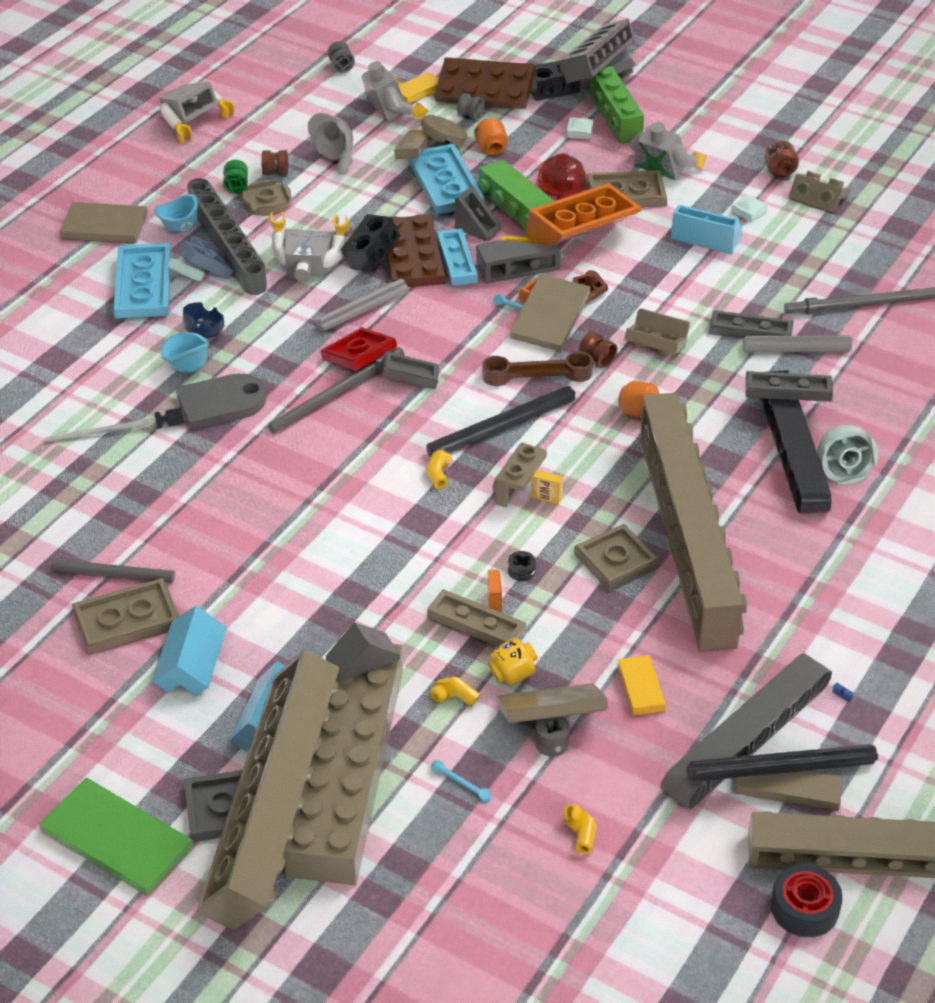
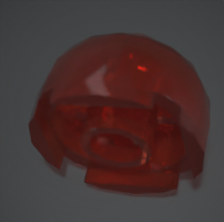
[537,153,586,200]

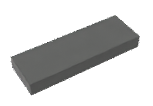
[709,310,794,339]
[745,371,833,402]

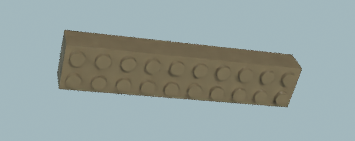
[640,392,747,652]

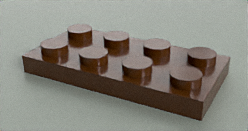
[434,57,536,109]
[387,214,445,287]

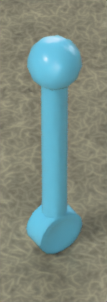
[493,294,524,310]
[431,760,492,803]

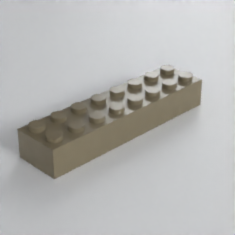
[283,638,403,885]
[196,649,340,930]

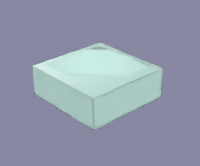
[567,118,594,140]
[731,194,767,222]
[168,258,205,281]

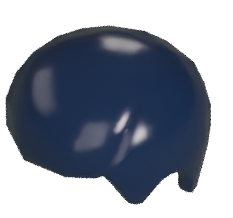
[183,302,224,338]

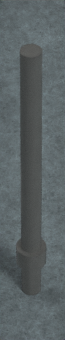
[784,287,935,314]
[268,347,404,434]

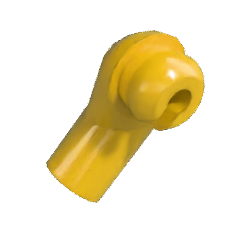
[425,450,452,489]
[430,677,481,707]
[563,804,597,855]

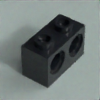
[530,60,580,101]
[340,214,401,272]

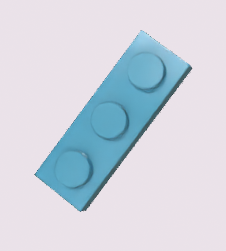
[437,229,478,286]

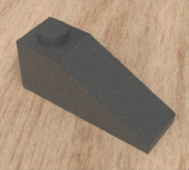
[476,240,561,284]

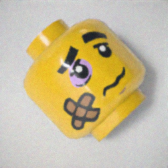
[487,638,538,686]

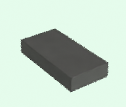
[382,351,439,389]

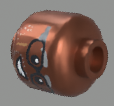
[764,140,799,178]

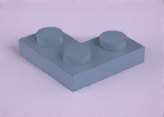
[179,235,234,279]

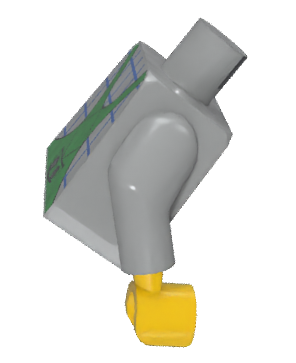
[630,122,707,180]

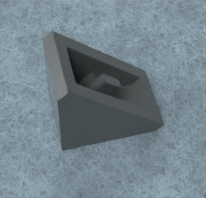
[455,186,502,241]
[326,622,400,682]

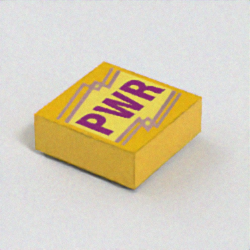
[531,470,563,505]

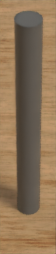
[51,559,175,583]

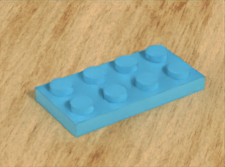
[407,144,484,215]
[113,243,172,319]

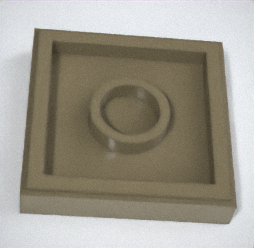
[574,524,660,591]

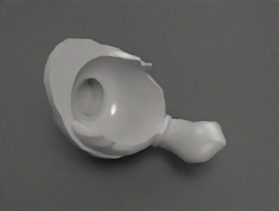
[307,112,354,173]

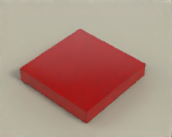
[320,327,398,371]

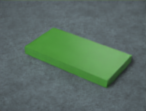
[39,777,194,896]

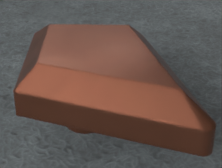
[573,270,608,304]

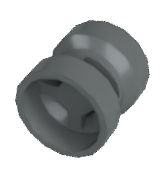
[327,41,355,73]

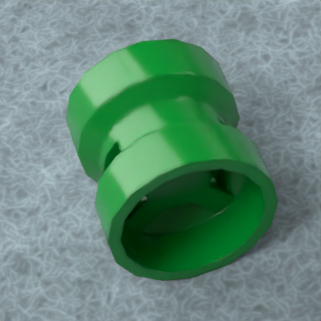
[223,160,248,194]

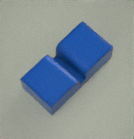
[832,682,854,702]

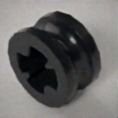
[508,551,536,581]

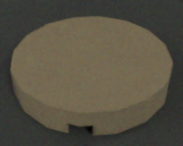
[421,115,468,147]
[242,180,292,216]

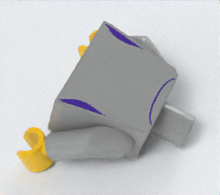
[361,61,429,122]

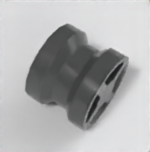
[457,93,484,121]
[535,716,570,757]

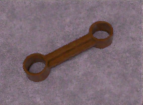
[482,351,593,386]

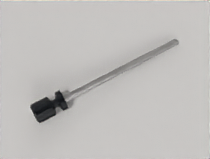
[45,408,184,443]

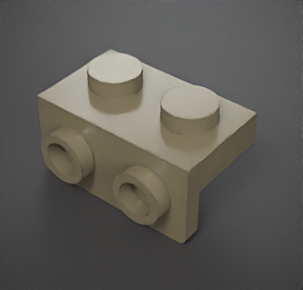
[789,170,850,212]
[624,308,690,356]
[493,442,547,508]

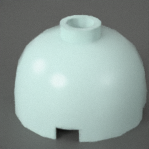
[817,424,879,485]

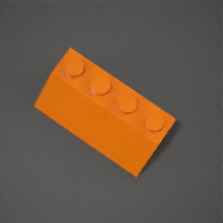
[526,183,642,245]

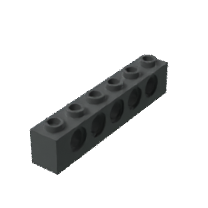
[560,18,635,83]

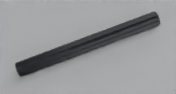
[426,386,576,458]
[686,744,878,782]

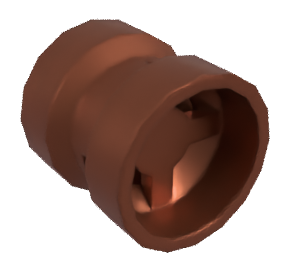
[261,150,288,175]
[579,331,618,368]

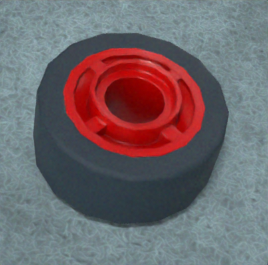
[771,864,843,937]

